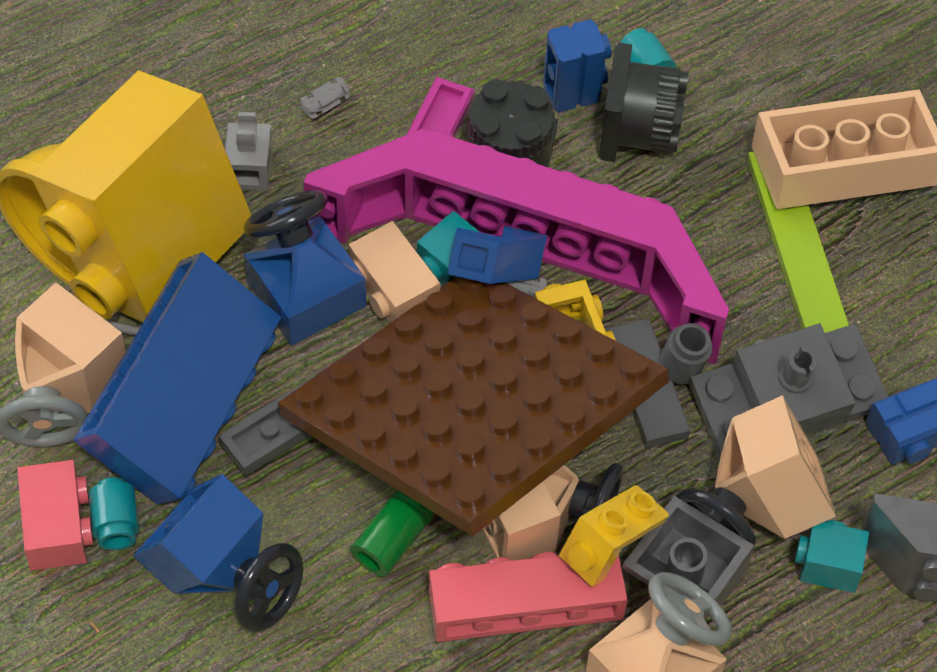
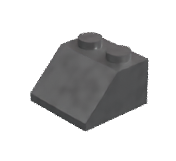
[861,493,937,601]
[622,496,754,618]

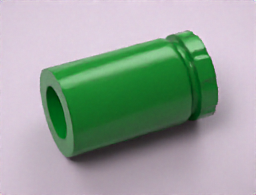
[350,490,434,577]

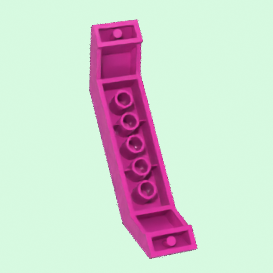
[303,128,729,365]

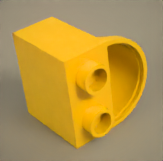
[0,70,251,322]

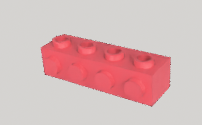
[429,552,627,642]

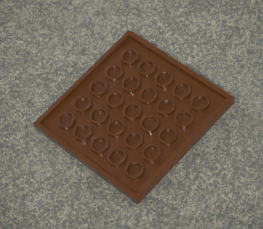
[278,277,669,537]

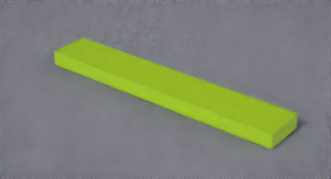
[747,152,849,333]

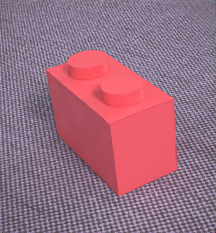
[17,460,94,571]

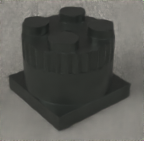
[599,43,689,162]
[467,79,558,168]

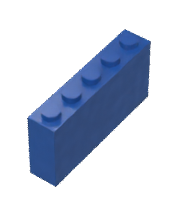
[73,252,281,505]

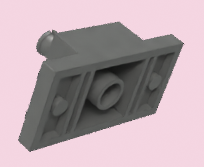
[688,323,888,459]

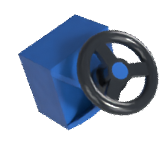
[243,190,366,346]
[133,474,304,632]

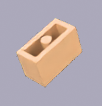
[348,221,440,323]

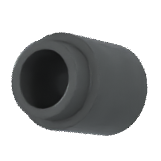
[659,323,712,384]

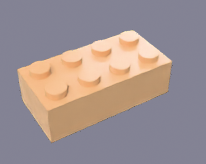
[752,89,937,209]

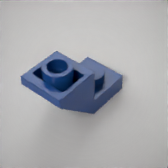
[447,226,547,284]

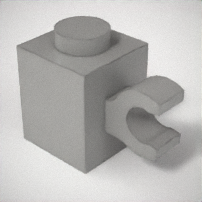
[225,112,273,191]

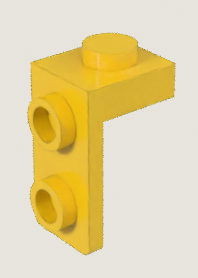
[534,280,616,341]
[559,485,669,587]

